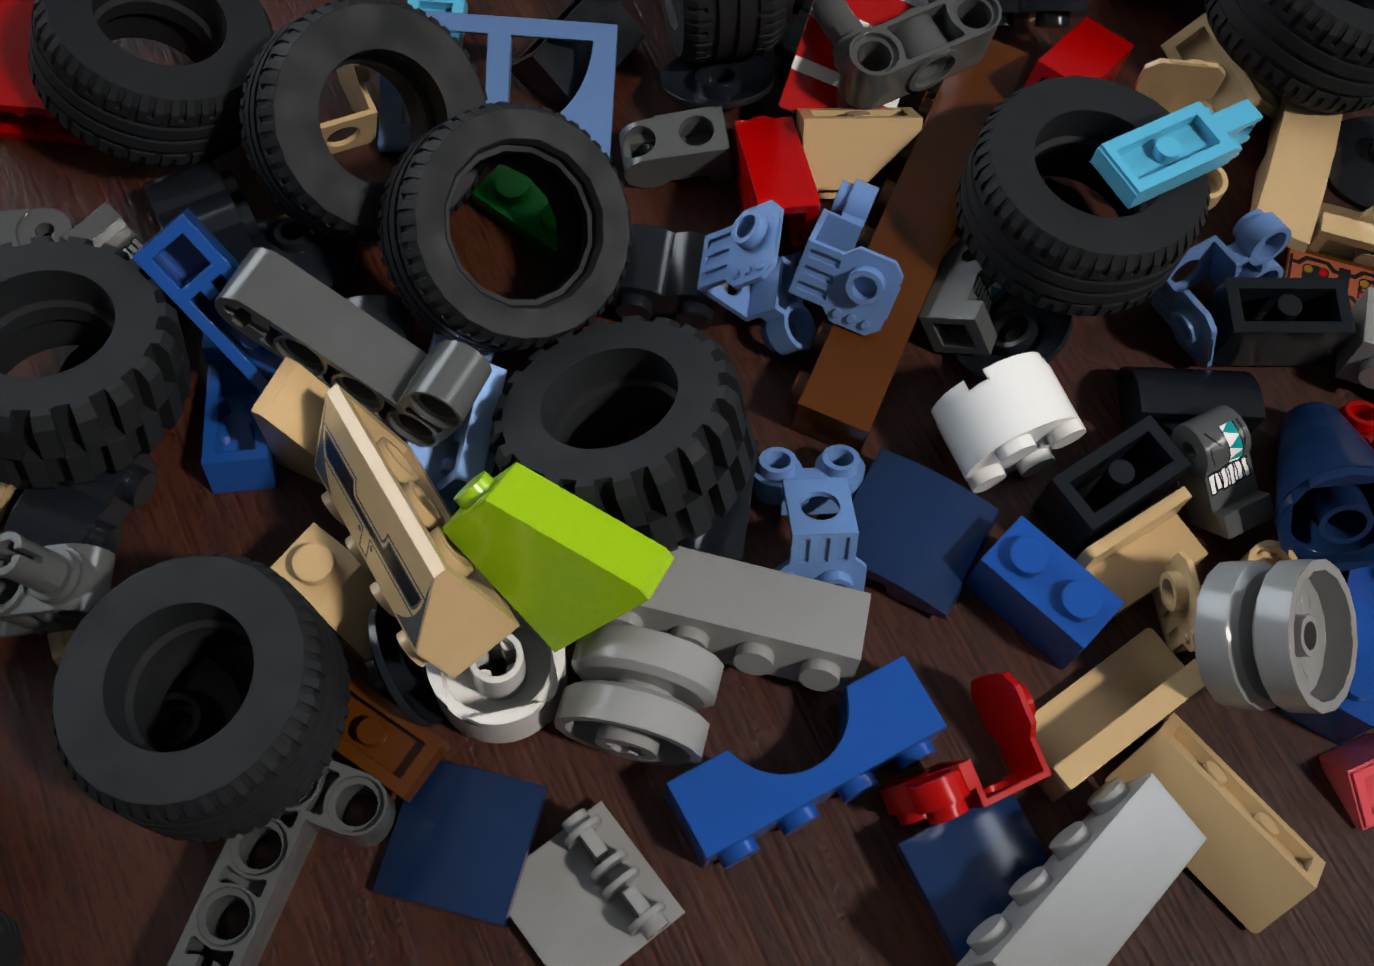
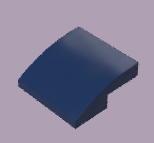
[852,448,999,620]
[372,761,548,929]
[895,794,1049,965]

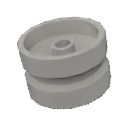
[1194,559,1358,714]
[554,623,724,767]

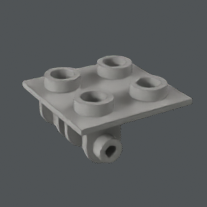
[509,801,685,966]

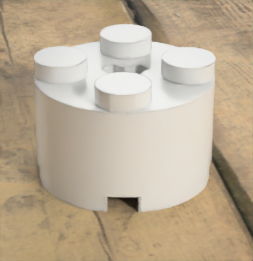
[931,352,1086,493]
[426,596,568,743]

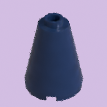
[1274,402,1374,572]

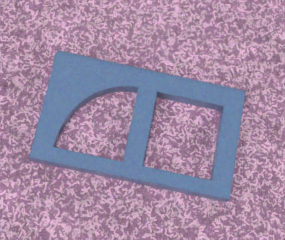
[377,11,618,164]

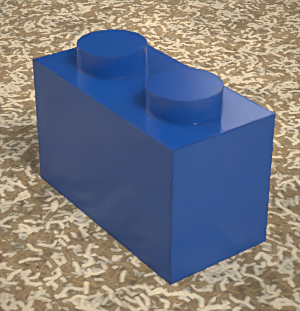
[964,515,1125,670]

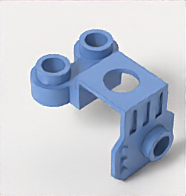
[788,179,904,336]
[697,200,816,356]
[1150,209,1291,368]
[752,444,867,591]

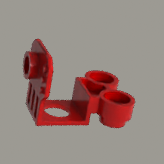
[878,672,1052,826]

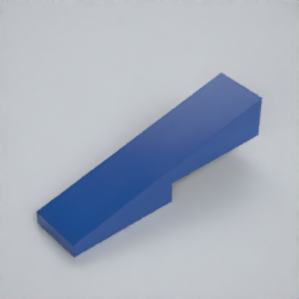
[201,333,278,494]

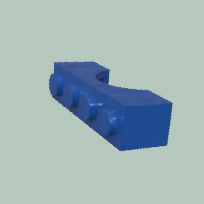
[664,656,947,870]

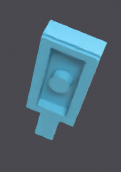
[1090,98,1263,209]

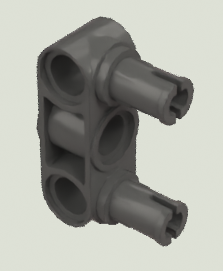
[811,0,1002,110]
[0,531,116,639]

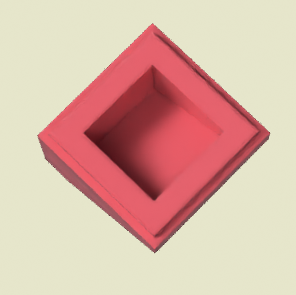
[1319,733,1374,831]

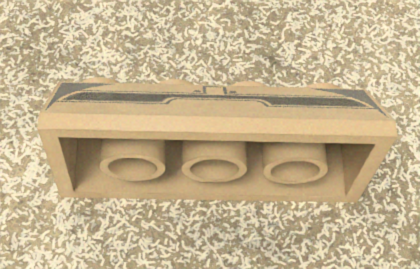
[314,383,520,679]

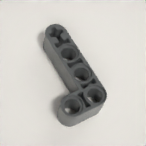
[214,247,492,448]
[167,760,397,966]

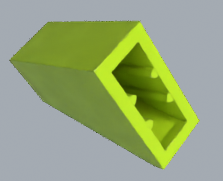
[441,462,675,652]

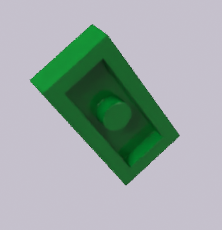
[471,164,558,261]

